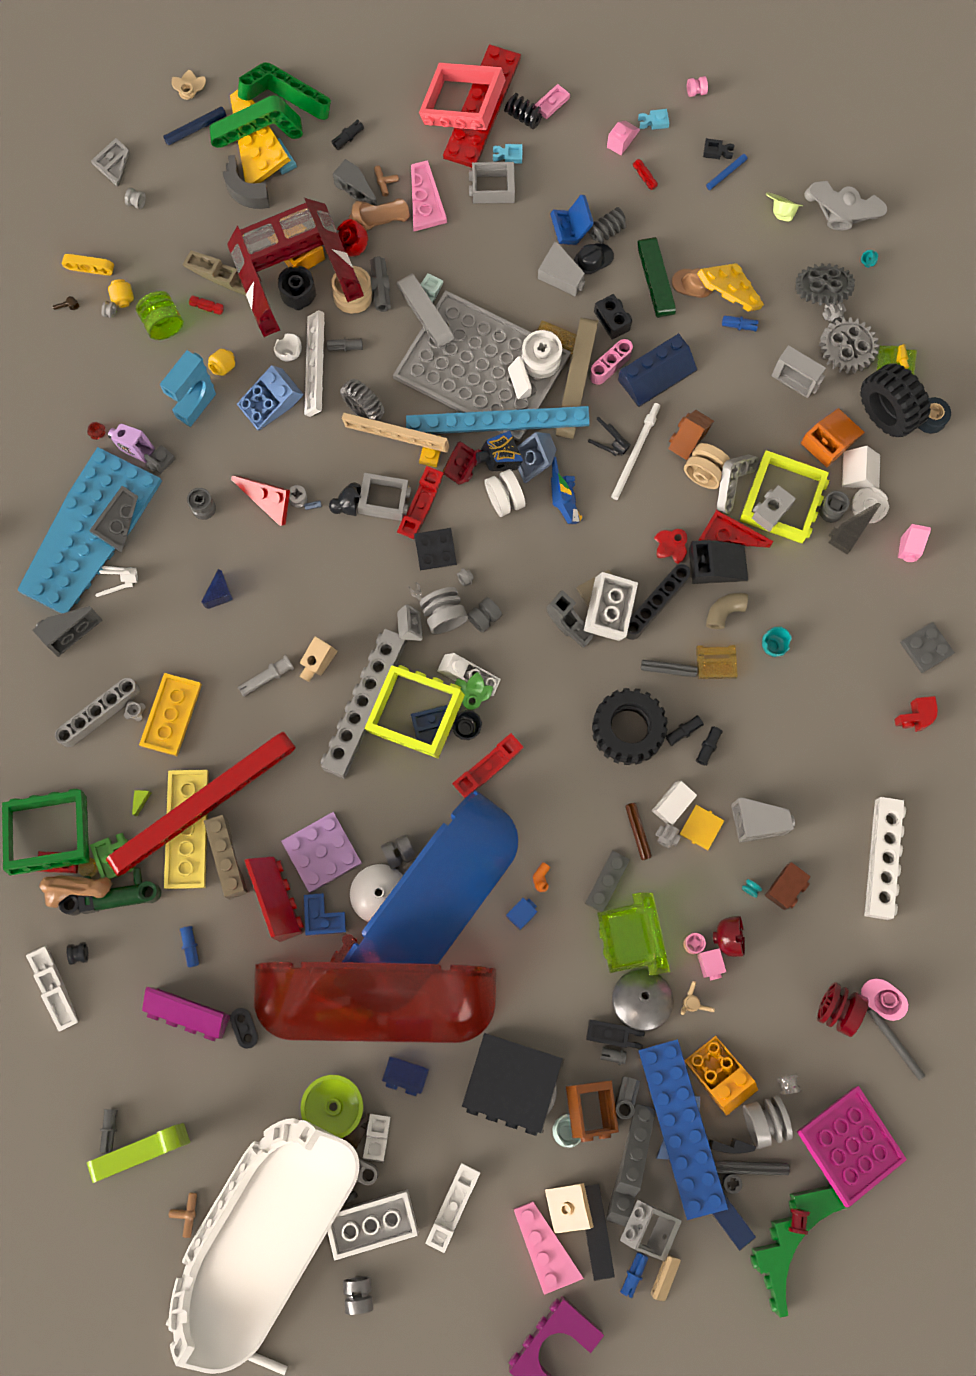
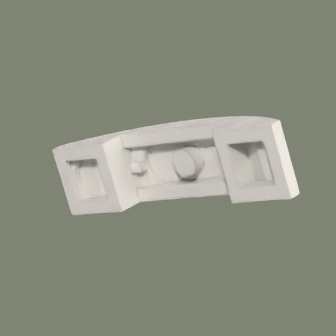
[425,1163,480,1253]

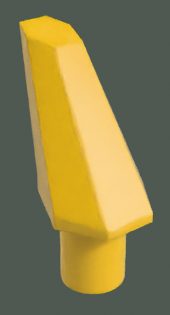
[896,344,909,369]

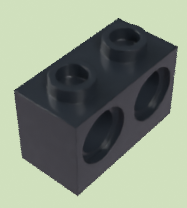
[594,294,632,340]

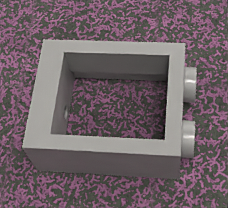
[469,162,515,204]
[772,345,826,398]
[358,473,411,521]
[620,1199,682,1262]

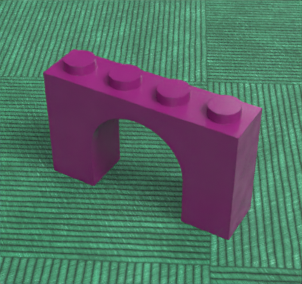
[508,1296,604,1376]

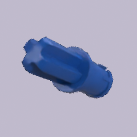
[722,315,759,332]
[180,926,199,968]
[620,1252,648,1298]

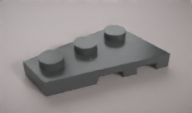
[89,486,138,553]

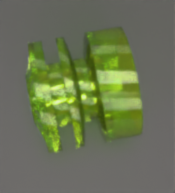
[135,291,184,340]

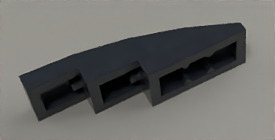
[585,1184,615,1281]

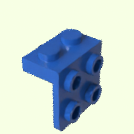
[550,195,593,245]

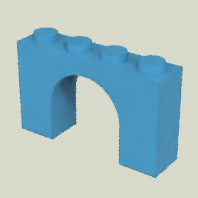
[160,350,216,427]

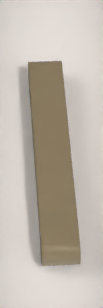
[556,317,598,439]

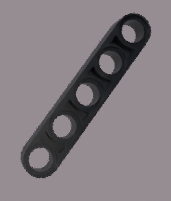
[626,564,690,640]

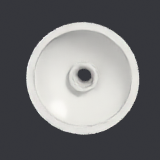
[350,864,403,922]

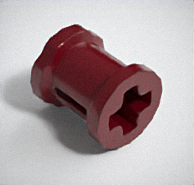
[788,1208,810,1235]

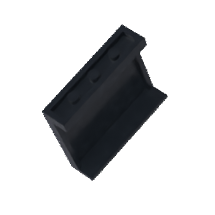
[462,1033,565,1136]

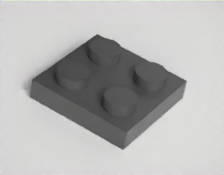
[900,622,955,673]

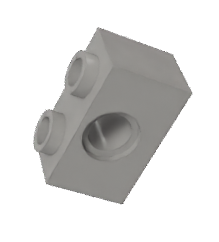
[752,485,796,532]

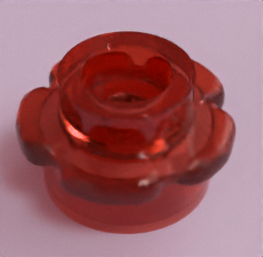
[87,422,106,440]

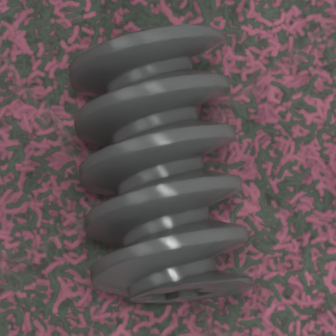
[588,207,626,244]

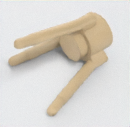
[681,981,715,1015]

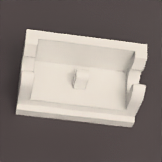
[652,781,697,825]

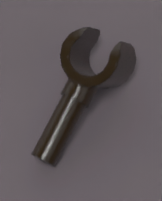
[53,296,79,310]

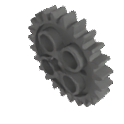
[795,263,855,306]

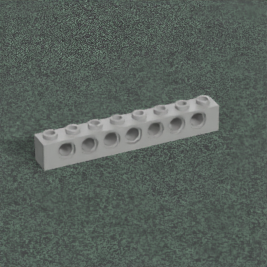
[320,629,407,779]

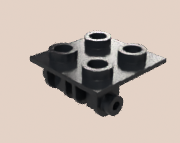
[414,528,457,571]

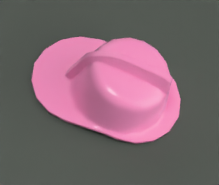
[861,978,908,1021]

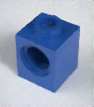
[506,898,537,930]

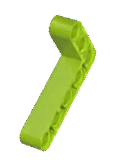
[86,1123,190,1183]

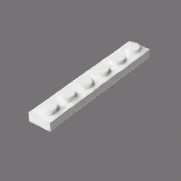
[304,310,325,417]

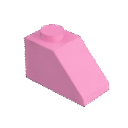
[607,121,640,155]
[898,524,931,562]

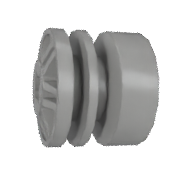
[420,587,468,634]
[743,1095,793,1149]

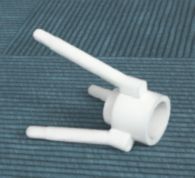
[95,566,138,597]

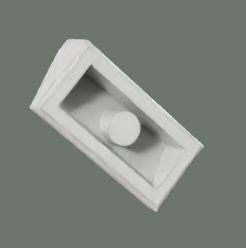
[508,356,532,399]

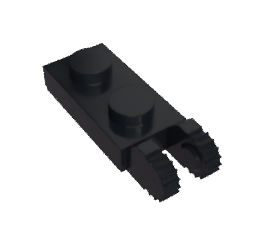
[586,1019,645,1049]

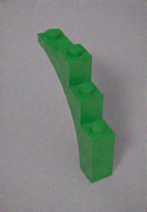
[750,1185,849,1318]

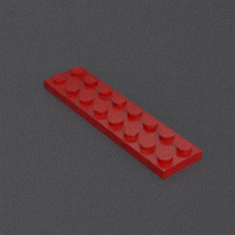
[443,44,521,168]

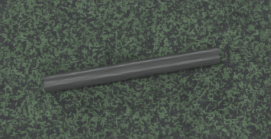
[867,1008,925,1080]

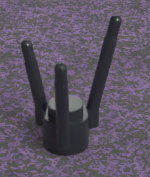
[588,417,631,456]

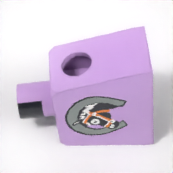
[108,424,155,463]

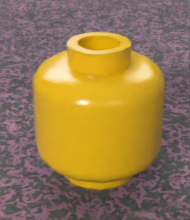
[108,279,134,308]
[208,348,235,376]

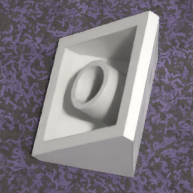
[842,446,880,489]

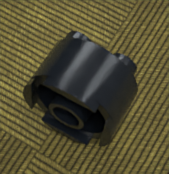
[278,266,316,310]

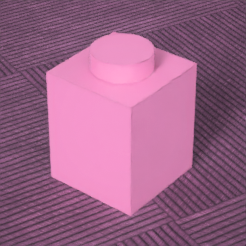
[697,948,726,981]

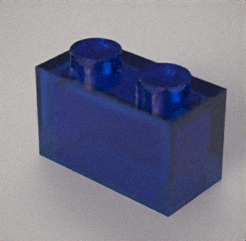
[382,1056,430,1096]

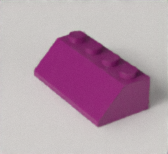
[142,987,231,1041]

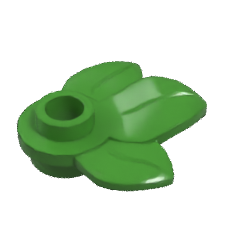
[455,672,493,710]

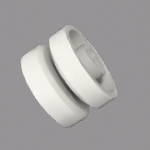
[522,330,562,379]
[485,469,526,517]

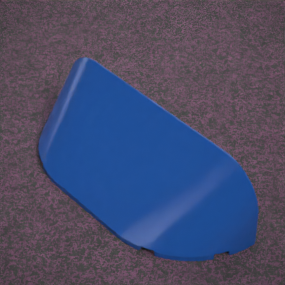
[333,790,518,1011]

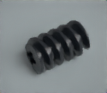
[504,93,542,129]

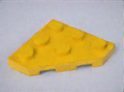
[697,263,764,312]

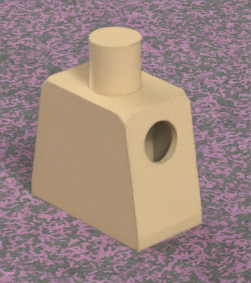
[299,636,338,682]

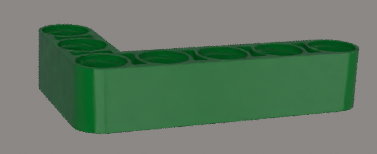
[238,62,331,120]
[209,95,303,148]

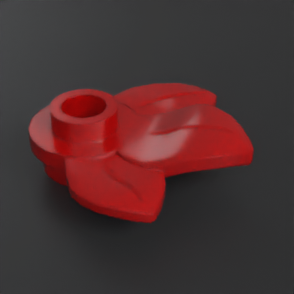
[654,529,688,564]

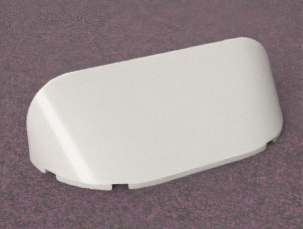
[169,1118,359,1374]

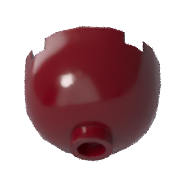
[713,916,745,957]

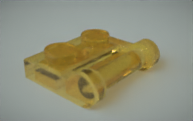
[696,645,738,679]

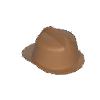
[672,268,712,298]

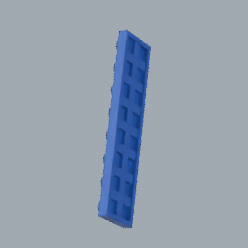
[638,1039,728,1220]

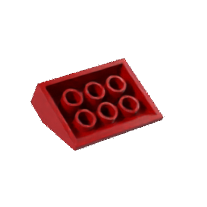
[244,856,304,942]

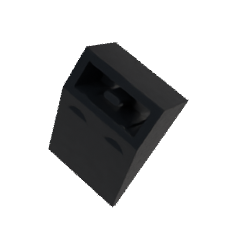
[689,540,748,584]

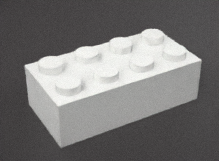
[328,1189,419,1261]

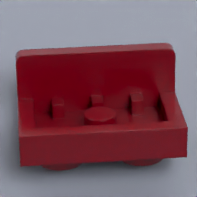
[442,441,482,485]

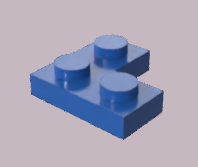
[304,893,346,936]

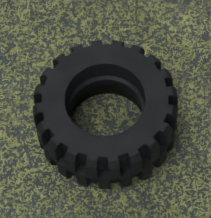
[860,363,931,437]
[592,688,668,765]

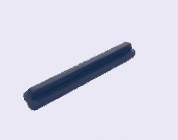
[163,106,226,145]

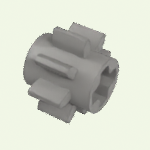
[822,301,846,323]
[656,824,681,848]

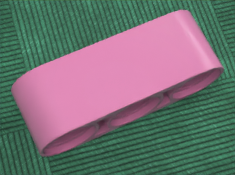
[590,339,633,385]

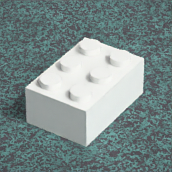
[584,572,638,641]

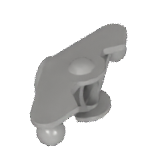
[804,181,887,230]

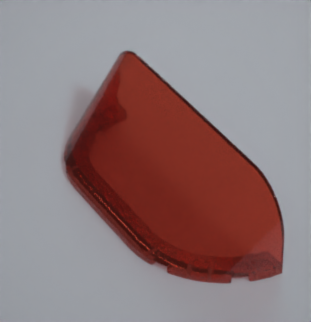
[254,962,496,1043]

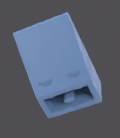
[237,365,304,430]

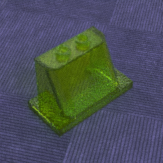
[597,892,670,975]

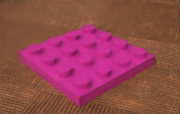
[797,1086,907,1208]

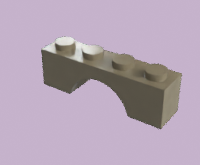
[204,815,248,899]

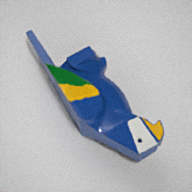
[551,457,583,524]

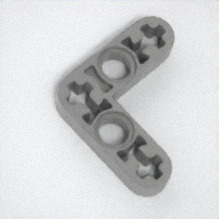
[717,454,759,514]

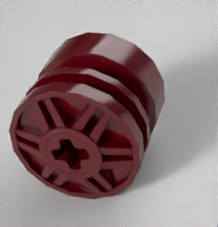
[817,982,869,1037]

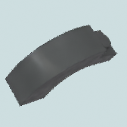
[222,155,270,209]
[547,590,595,648]

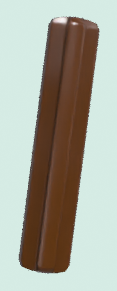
[625,803,652,860]

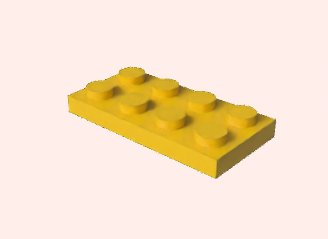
[139,673,202,757]

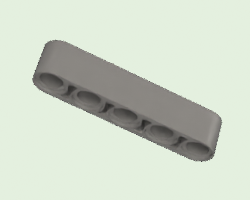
[397,273,454,349]
[55,678,140,747]

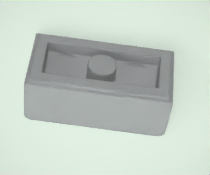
[397,604,423,641]

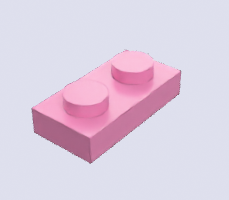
[534,84,570,119]

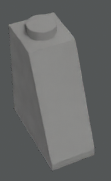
[538,242,585,296]

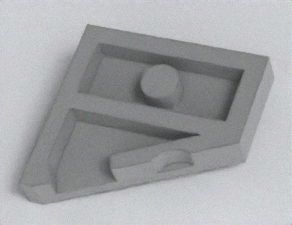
[91,138,129,186]

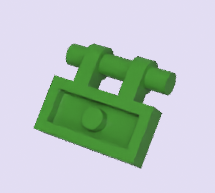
[90,833,135,880]

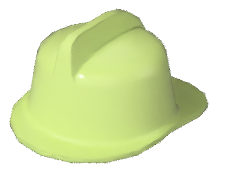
[766,193,803,222]

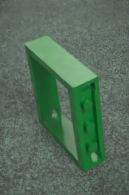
[2,789,90,876]

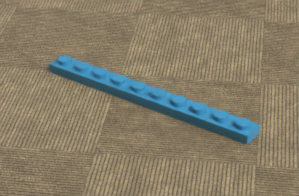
[406,406,589,434]

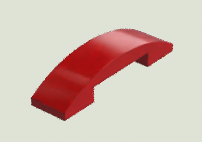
[397,466,444,540]
[452,733,524,798]

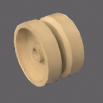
[332,266,373,314]
[684,443,730,489]

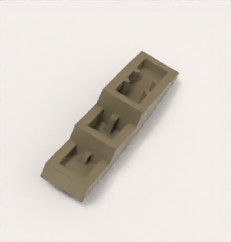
[183,250,246,296]

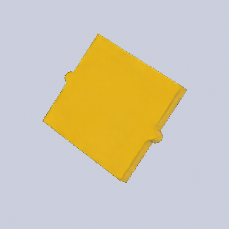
[680,805,724,851]

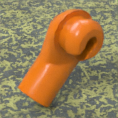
[533,862,551,892]

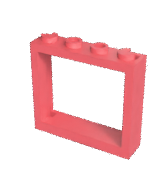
[419,63,506,130]

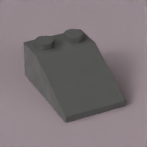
[32,606,102,657]

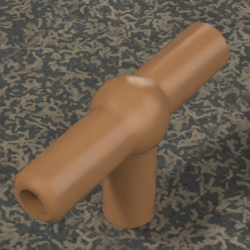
[374,166,399,196]
[168,1193,197,1238]

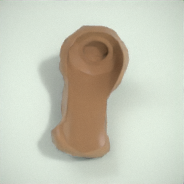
[348,198,410,231]
[39,875,113,908]

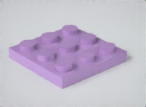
[281,812,362,893]

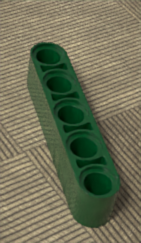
[637,237,676,318]

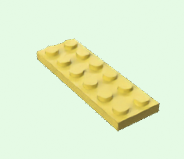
[164,770,209,889]

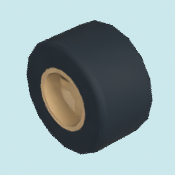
[918,397,951,434]

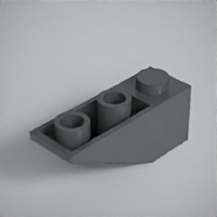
[333,159,377,206]

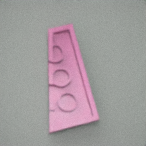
[411,160,447,231]
[514,1201,584,1295]

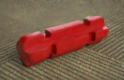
[633,159,658,190]
[189,295,224,315]

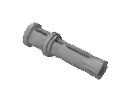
[238,654,294,697]

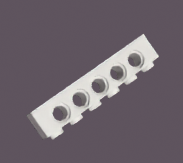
[864,797,906,920]

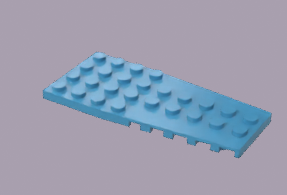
[18,447,162,614]

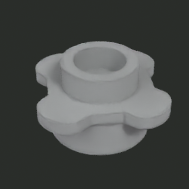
[124,701,146,721]

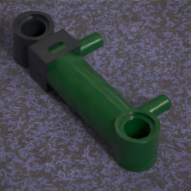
[58,868,161,916]

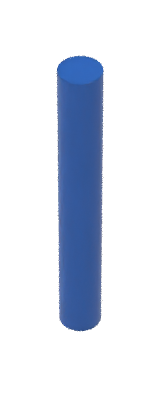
[706,154,748,190]

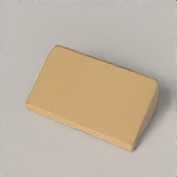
[651,1254,681,1301]

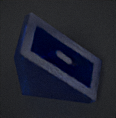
[201,569,233,609]

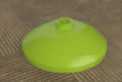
[300,1075,363,1138]

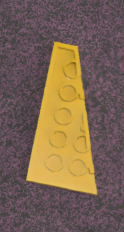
[230,90,291,184]

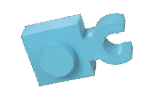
[638,109,670,130]
[493,144,522,164]

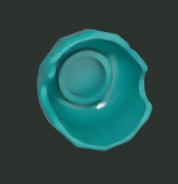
[762,626,792,657]

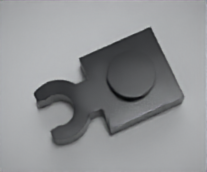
[703,138,735,160]

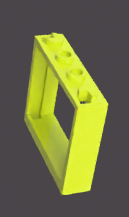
[739,450,830,544]
[364,665,465,759]

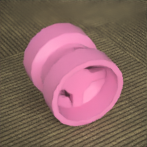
[687,76,708,97]
[683,933,706,954]

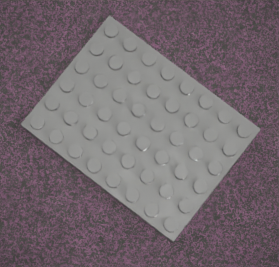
[393,290,571,442]

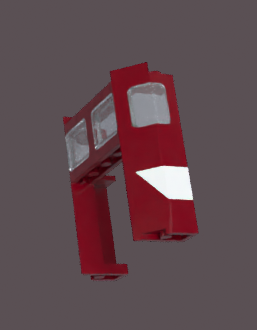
[227,198,364,337]

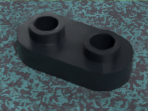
[230,1008,259,1049]

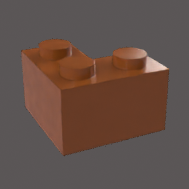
[668,410,714,460]

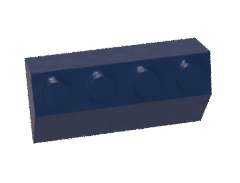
[618,333,697,407]

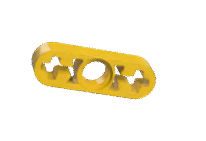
[62,254,114,276]

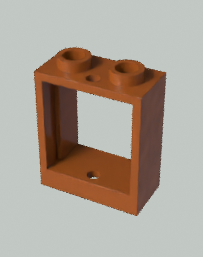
[566,1081,619,1142]

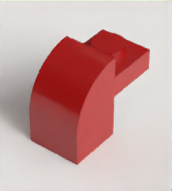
[894,696,938,732]

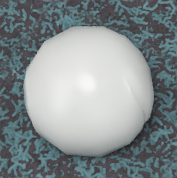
[274,333,302,362]

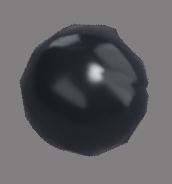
[452,710,482,740]

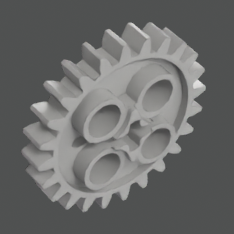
[819,317,879,374]

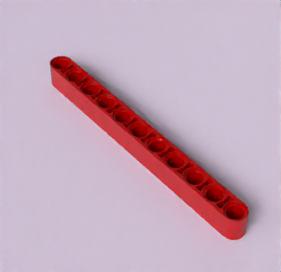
[106,732,296,876]

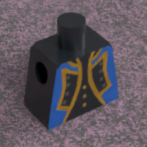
[476,431,523,471]

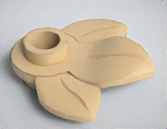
[171,70,206,100]

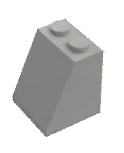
[731,798,795,843]

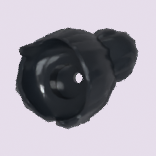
[329,482,361,516]

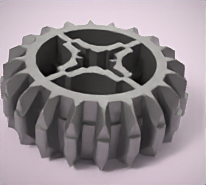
[340,379,385,421]

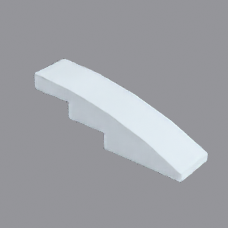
[26,945,78,1031]

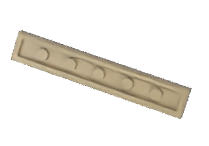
[342,413,449,452]

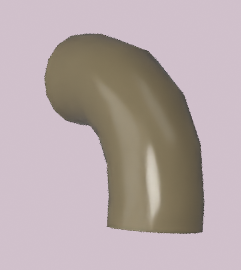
[706,593,748,629]

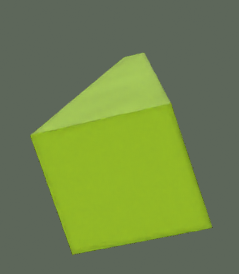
[132,790,151,817]

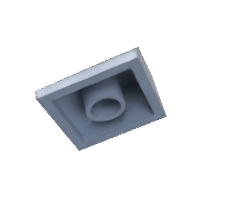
[517,432,556,483]

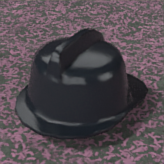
[574,243,614,274]

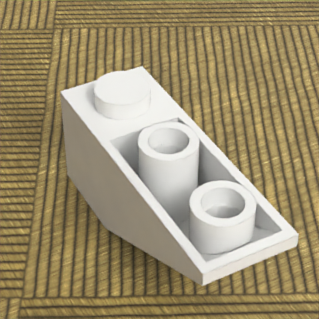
[437,653,501,696]

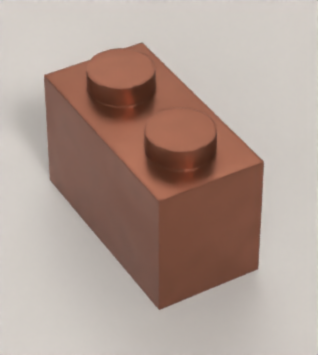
[764,862,811,910]

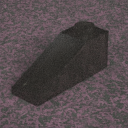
[828,503,881,554]

